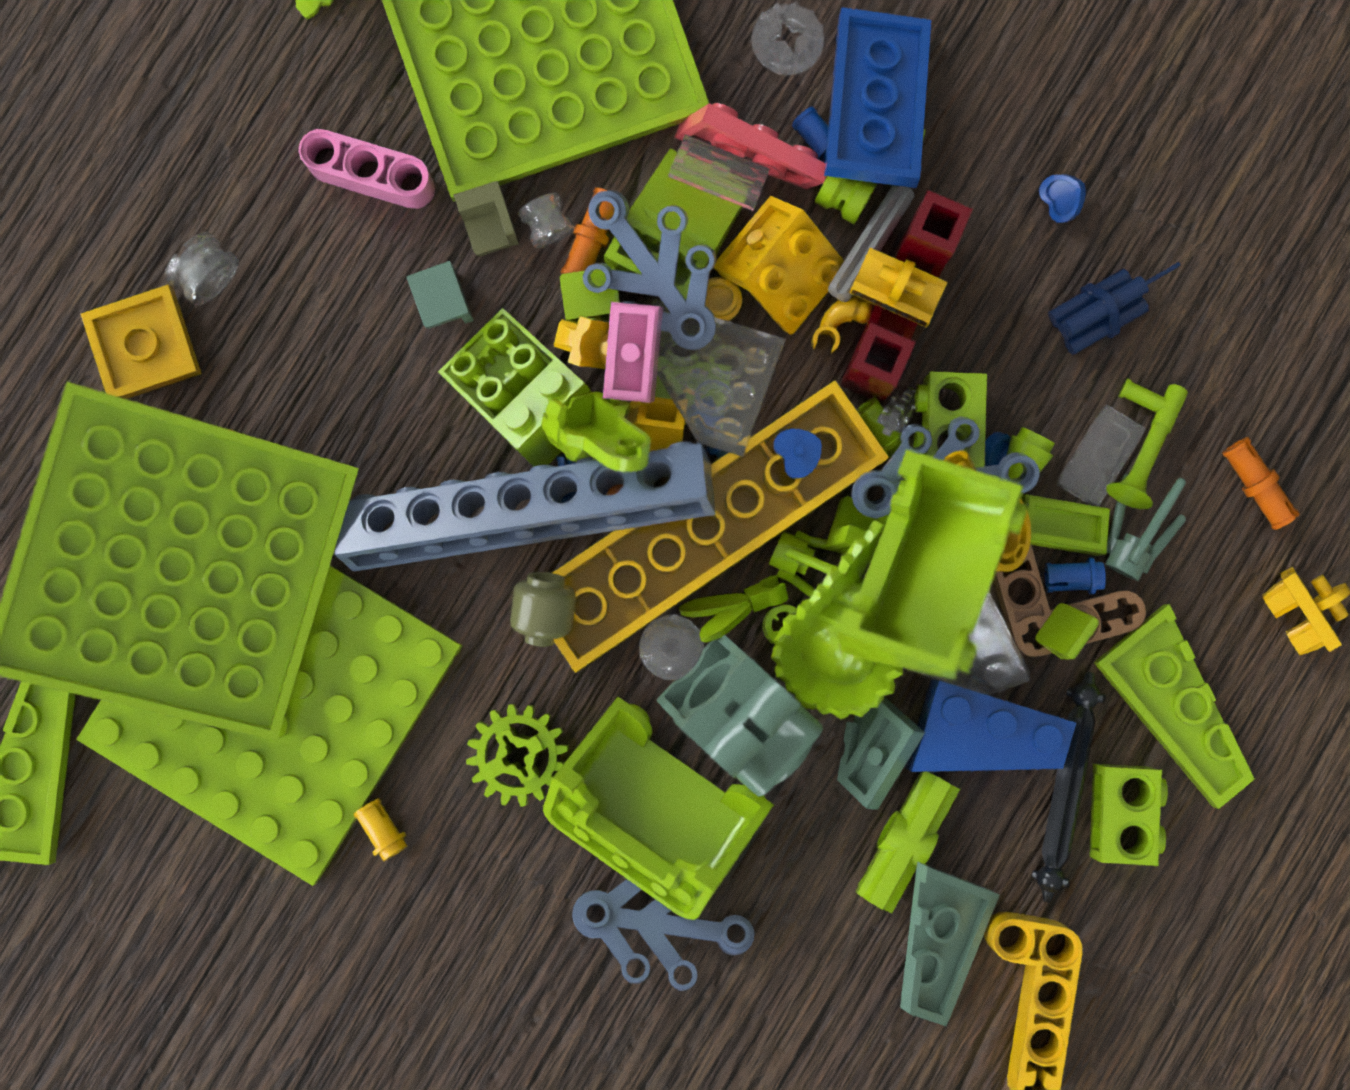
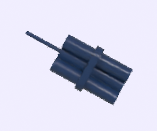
[1048,262,1181,355]

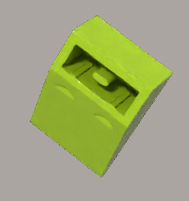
[604,148,751,299]
[438,308,592,467]

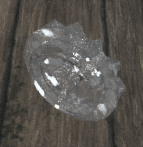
[752,1,824,75]

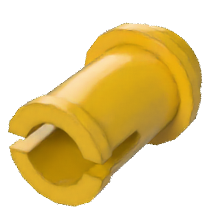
[353,798,408,862]

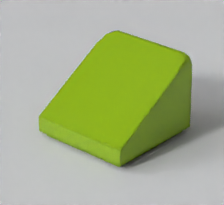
[1035,603,1099,660]

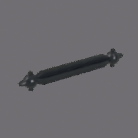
[1032,672,1106,903]

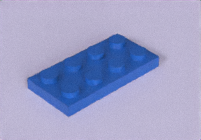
[824,7,931,188]

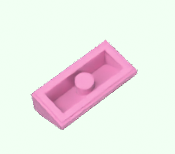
[603,302,663,403]

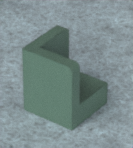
[406,261,474,329]

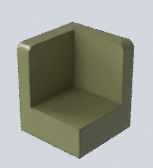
[454,181,519,257]

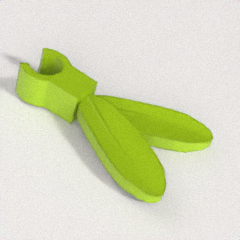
[679,575,789,643]

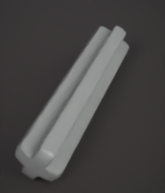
[828,185,914,302]

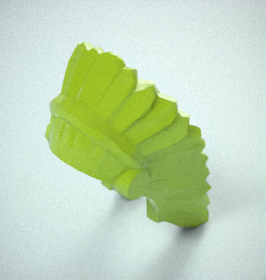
[771,520,903,719]

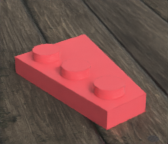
[674,103,826,190]

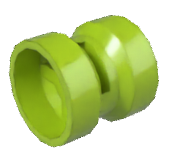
[814,176,877,225]

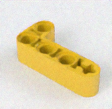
[984,912,1082,1090]

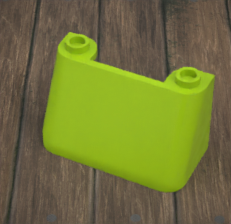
[836,449,1028,679]
[543,697,774,920]

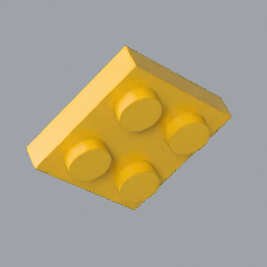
[80,285,201,399]

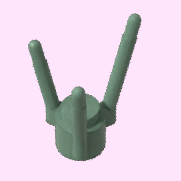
[1105,474,1186,581]

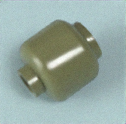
[510,572,576,647]

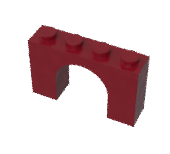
[840,190,973,404]

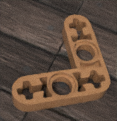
[993,545,1146,657]

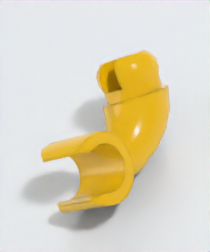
[811,296,873,354]

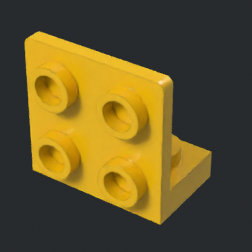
[714,196,844,335]

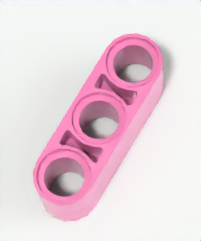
[299,129,435,209]

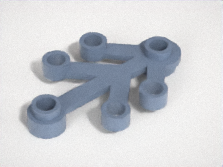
[583,190,716,350]
[852,417,1039,518]
[572,879,754,991]

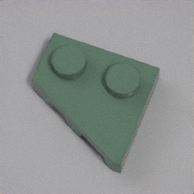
[837,696,925,810]

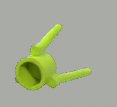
[769,530,864,597]

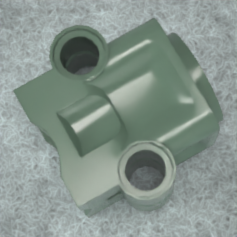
[656,635,823,796]

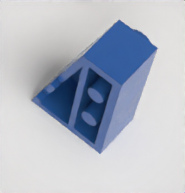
[904,679,1076,772]

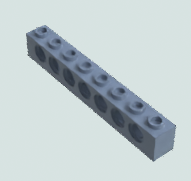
[335,442,716,572]

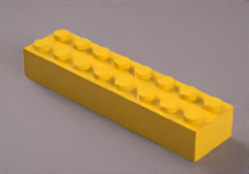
[553,380,889,673]

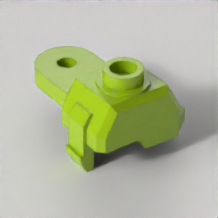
[542,391,651,472]

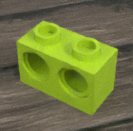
[913,372,987,468]
[1089,764,1168,866]

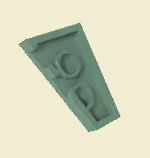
[900,861,1000,1027]

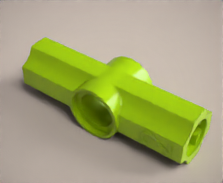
[855,771,960,913]

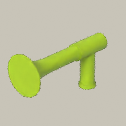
[1106,378,1188,509]

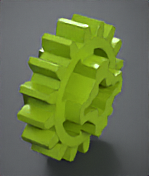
[466,704,569,807]

